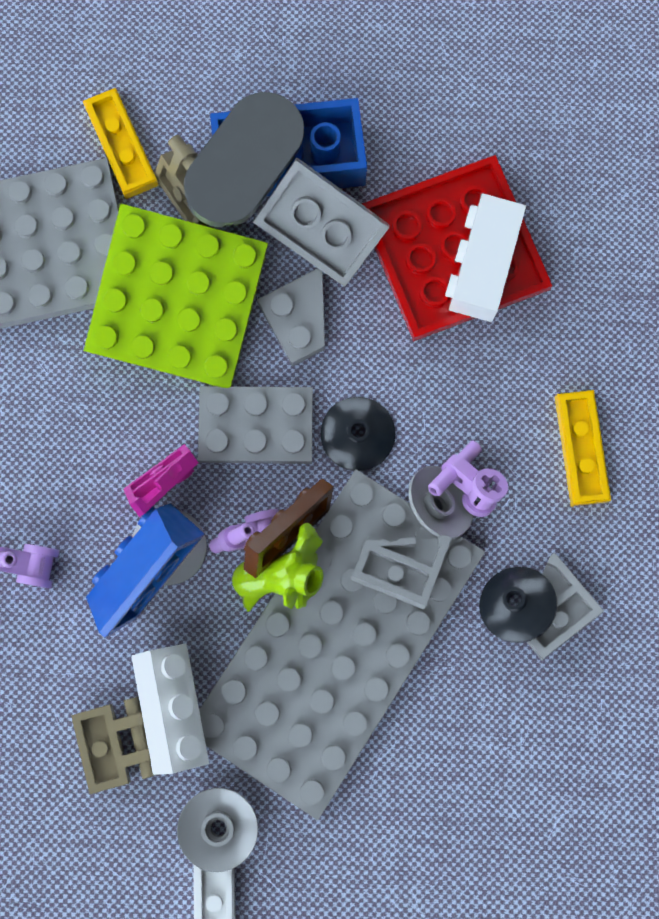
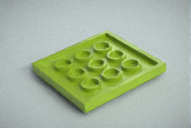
[83,203,268,388]

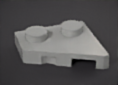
[257,268,325,367]
[350,535,452,609]
[527,553,604,661]

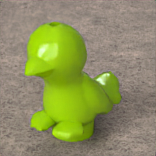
[232,523,323,612]

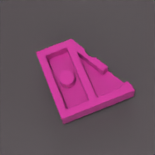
[123,444,199,517]

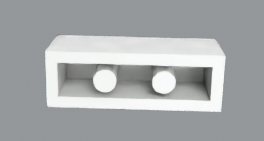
[445,193,526,322]
[132,643,209,775]

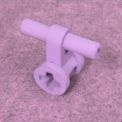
[428,441,508,517]
[209,509,278,554]
[0,544,59,589]

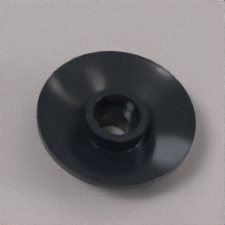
[320,397,395,471]
[479,567,557,643]

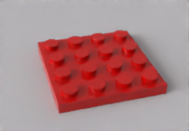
[362,155,553,342]

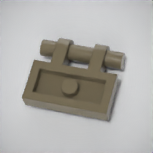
[155,135,207,226]
[71,696,155,795]

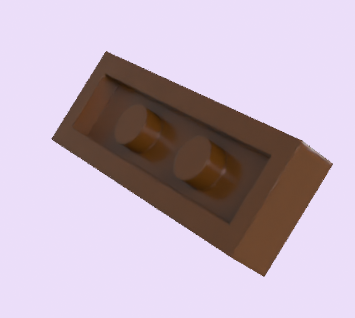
[243,478,334,578]

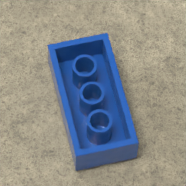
[210,98,367,196]

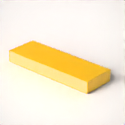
[83,88,159,199]
[554,390,611,507]

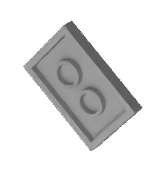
[253,158,389,287]
[198,386,313,464]

